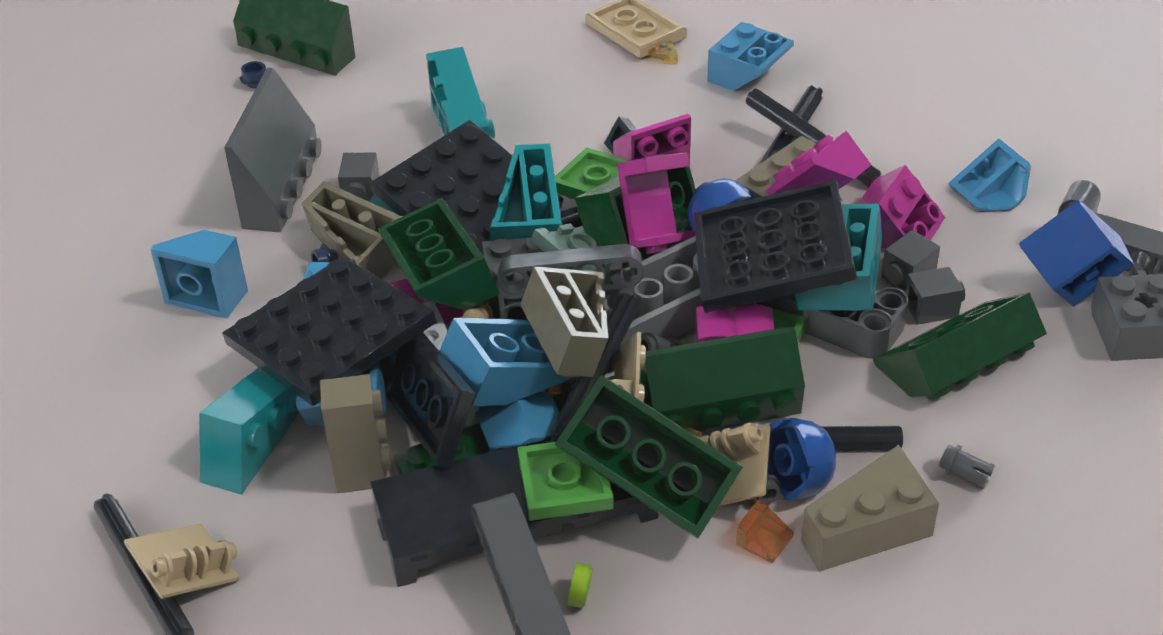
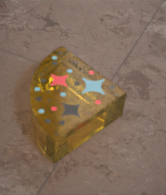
[646,40,678,64]

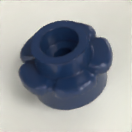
[240,61,266,88]
[311,244,339,263]

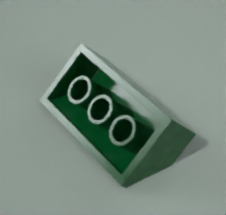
[233,0,356,76]
[575,166,696,254]
[377,198,499,311]
[873,292,1047,400]
[641,326,805,433]
[555,375,743,539]

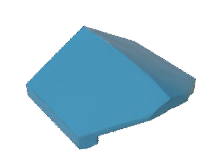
[949,138,1031,212]
[476,392,560,452]

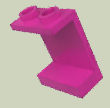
[617,152,696,254]

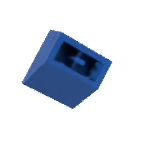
[1019,199,1134,307]

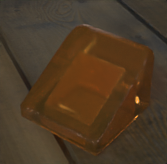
[736,500,794,563]

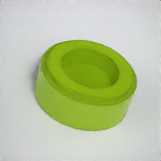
[567,562,593,608]

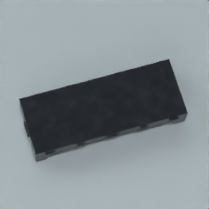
[370,437,658,587]

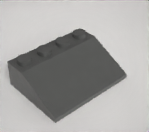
[224,67,322,232]

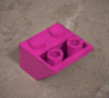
[613,114,691,167]
[765,130,871,195]
[857,165,945,249]

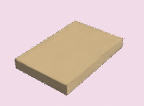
[585,0,687,58]

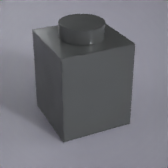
[338,152,380,202]
[881,230,940,291]
[905,267,965,325]

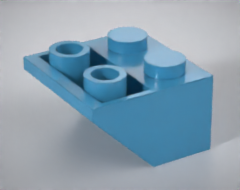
[707,22,794,91]

